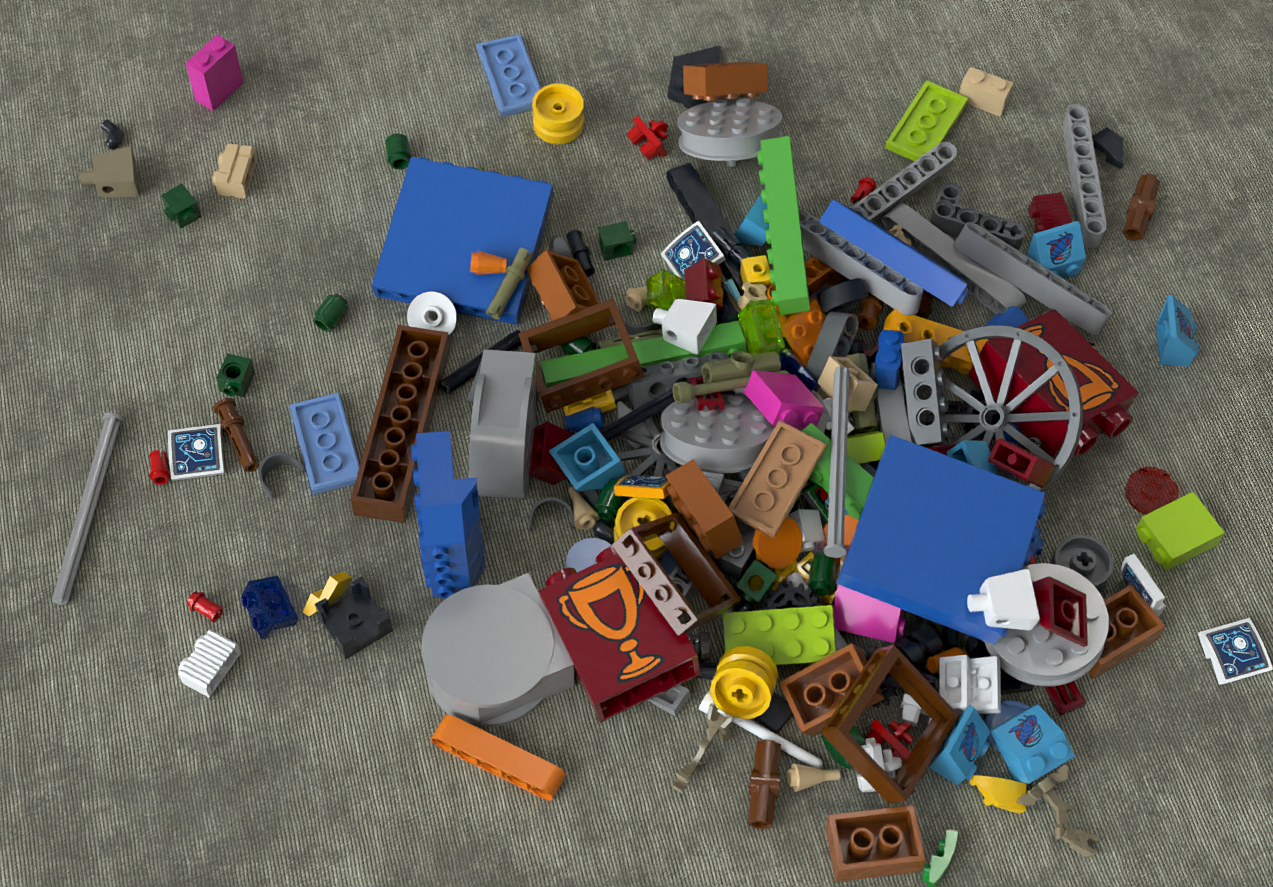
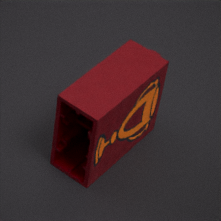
[968,309,1139,459]
[539,546,701,723]

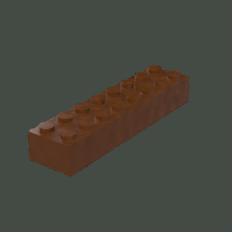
[350,325,450,523]

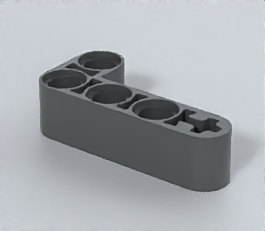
[930,182,1025,251]

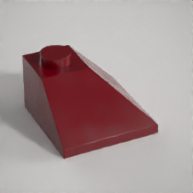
[1032,576,1088,647]

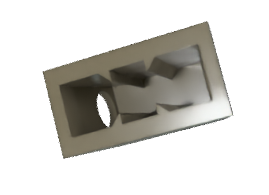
[80,146,139,197]

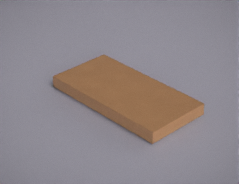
[728,420,827,539]

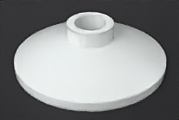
[407,292,457,335]

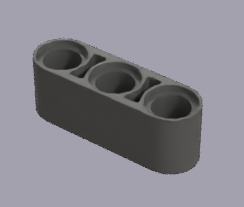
[806,311,859,380]

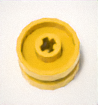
[532,84,584,144]
[613,497,674,560]
[710,646,778,719]

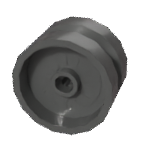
[1050,534,1114,594]

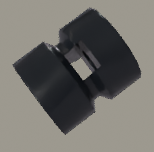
[891,622,943,669]

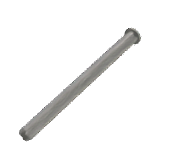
[824,366,849,558]
[52,413,124,605]

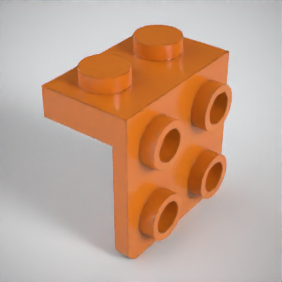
[765,299,826,368]

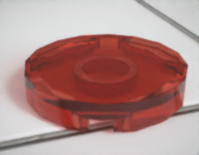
[1125,467,1179,515]

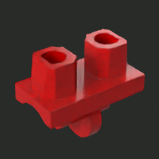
[626,115,668,161]
[864,719,915,765]

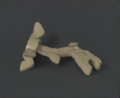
[672,703,734,793]
[1017,764,1099,858]

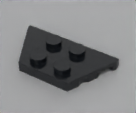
[668,46,721,109]

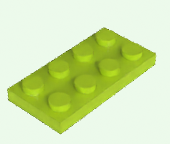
[885,80,968,161]
[723,605,837,666]

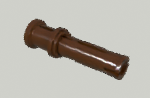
[856,293,883,331]
[213,398,260,472]

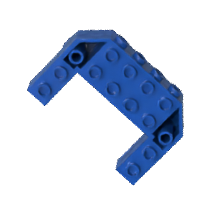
[411,431,485,598]

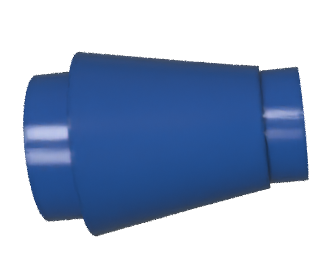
[565,406,604,431]

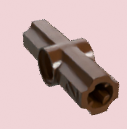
[1122,173,1160,241]
[747,739,781,830]

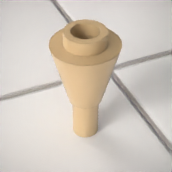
[626,280,669,311]
[568,486,599,530]
[787,763,840,792]

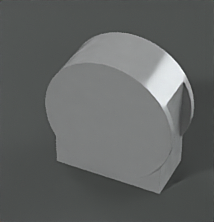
[469,349,537,499]
[421,573,574,727]

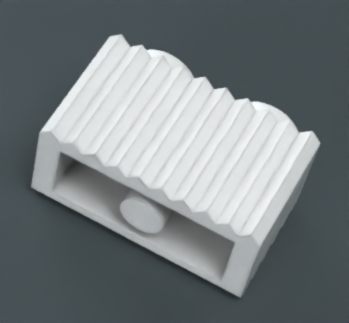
[178,629,241,697]

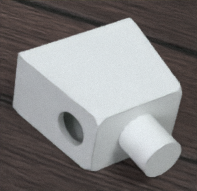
[653,299,717,355]
[967,569,1040,630]

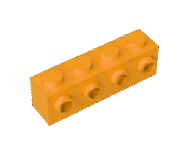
[883,309,988,375]

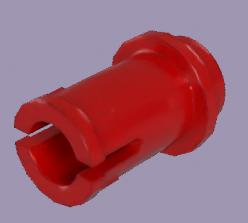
[850,177,876,205]
[149,450,171,485]
[187,591,223,622]

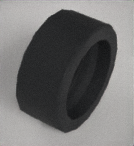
[817,278,867,314]

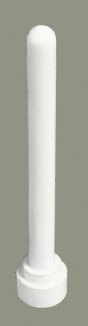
[699,690,823,768]

